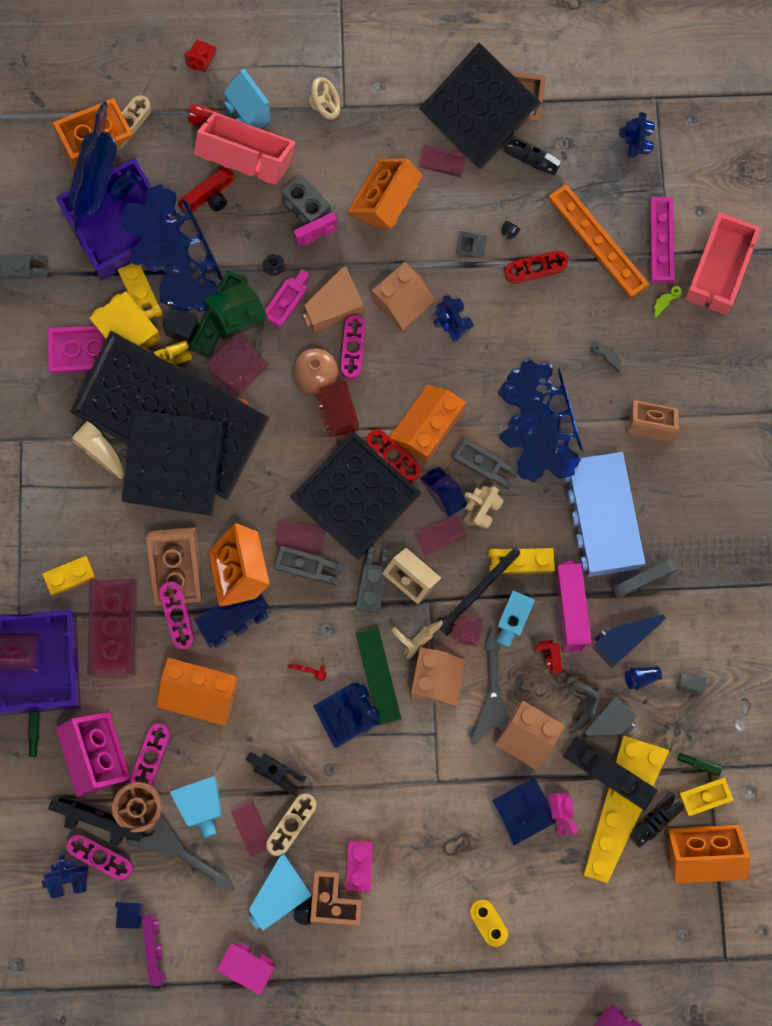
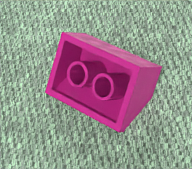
[56,712,131,797]

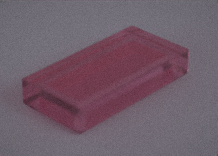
[419,144,467,178]
[415,515,467,556]
[275,521,326,553]
[231,802,269,857]

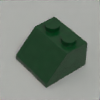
[203,282,268,340]

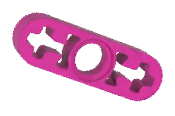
[341,315,365,381]
[159,582,195,649]
[131,724,171,786]
[67,835,133,880]

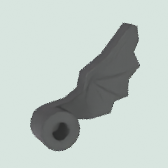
[590,343,621,372]

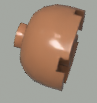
[293,348,338,395]
[112,782,162,832]

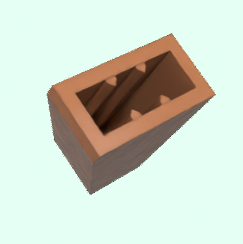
[302,267,363,333]

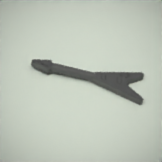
[471,631,509,744]
[126,814,235,891]

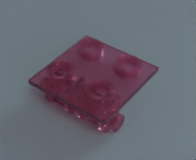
[207,332,269,397]

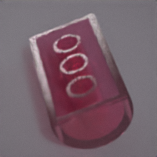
[87,579,138,678]

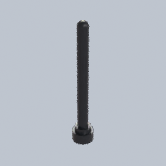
[434,548,521,636]

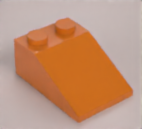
[53,98,133,171]

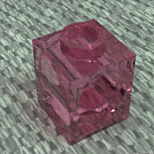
[454,615,483,647]

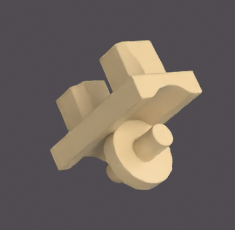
[463,486,503,529]

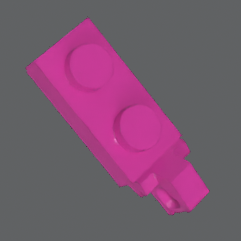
[265,270,310,330]

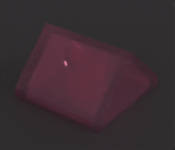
[0,633,40,671]

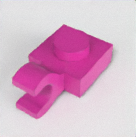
[549,793,577,836]

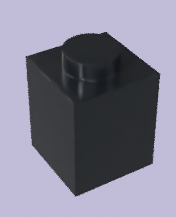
[162,308,199,346]

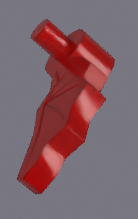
[288,664,327,681]

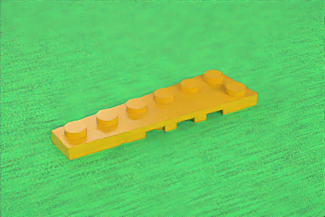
[583,736,669,883]

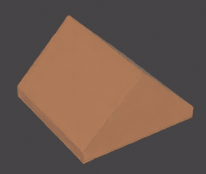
[627,400,679,443]

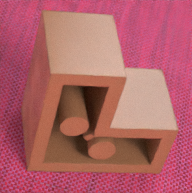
[310,871,362,926]

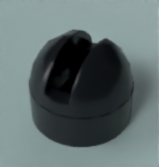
[208,192,227,212]
[501,220,521,239]
[293,905,312,926]

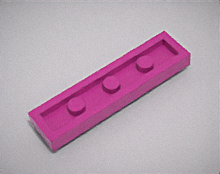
[650,197,674,284]

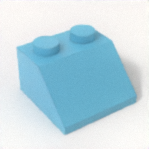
[223,69,271,129]

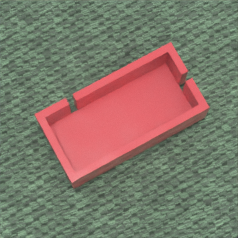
[194,112,296,185]
[685,212,761,315]

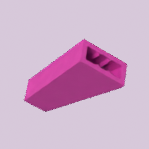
[556,561,591,653]

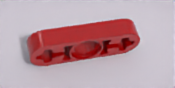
[178,167,235,215]
[505,251,569,284]
[366,429,421,483]

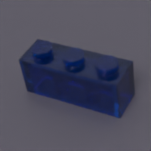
[194,594,271,648]

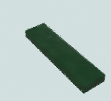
[188,270,248,358]
[356,627,401,726]

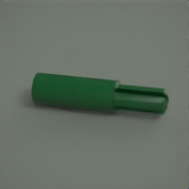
[28,712,40,757]
[677,753,722,776]

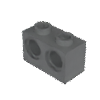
[281,175,331,226]

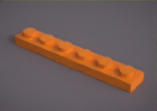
[548,184,649,300]

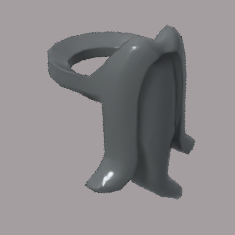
[567,682,601,734]

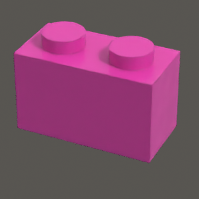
[217,941,276,995]

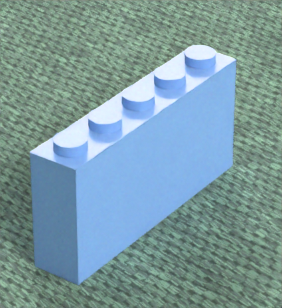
[563,452,645,577]

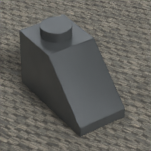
[582,697,637,739]

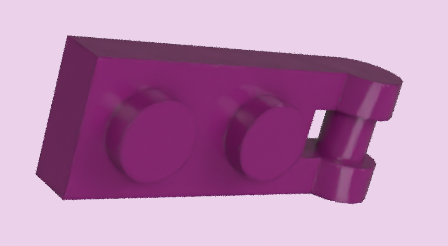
[142,914,166,986]

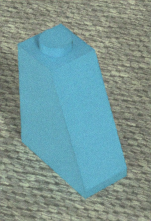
[248,854,312,931]

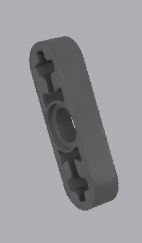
[612,559,678,599]

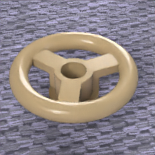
[309,77,341,120]

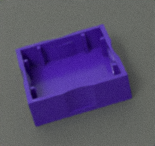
[56,158,180,281]
[0,610,81,716]

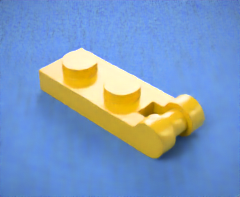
[118,261,163,319]
[488,548,555,574]

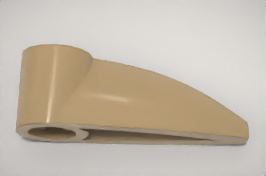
[71,421,125,481]

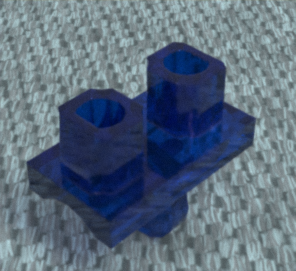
[619,112,655,158]
[433,295,473,342]
[42,855,90,899]

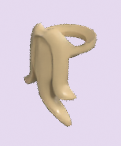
[391,621,443,659]

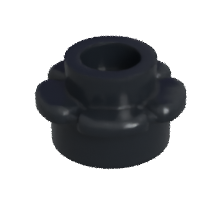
[263,254,284,276]

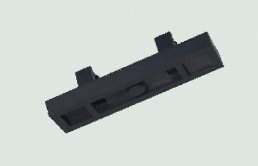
[563,737,658,811]
[48,794,147,846]

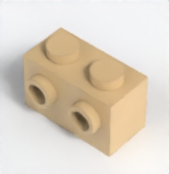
[382,548,441,604]

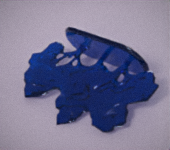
[69,101,117,232]
[119,184,223,312]
[498,358,584,482]

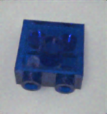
[313,682,381,748]

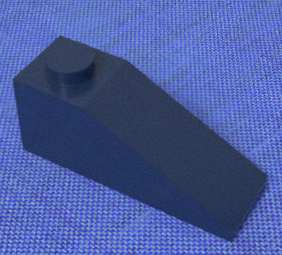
[592,615,666,669]

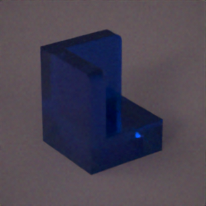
[115,902,144,929]

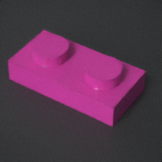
[293,212,338,247]
[346,841,373,892]

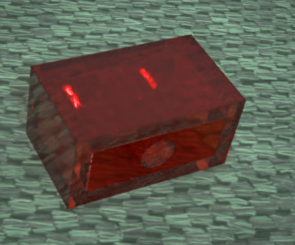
[316,381,359,437]

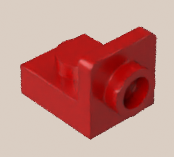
[184,39,217,72]
[534,640,563,676]

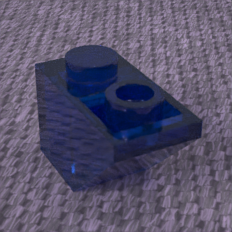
[420,466,467,517]

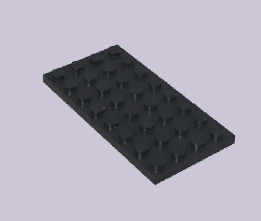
[70,331,270,500]

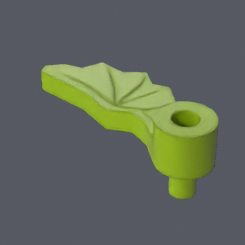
[653,286,682,318]

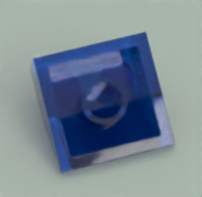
[490,777,556,846]

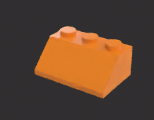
[347,158,423,229]
[390,385,466,464]
[208,523,270,606]
[157,658,239,727]
[667,825,751,883]

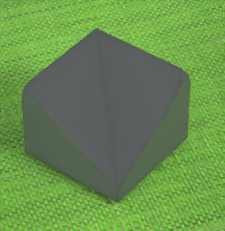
[456,231,487,258]
[676,673,708,697]

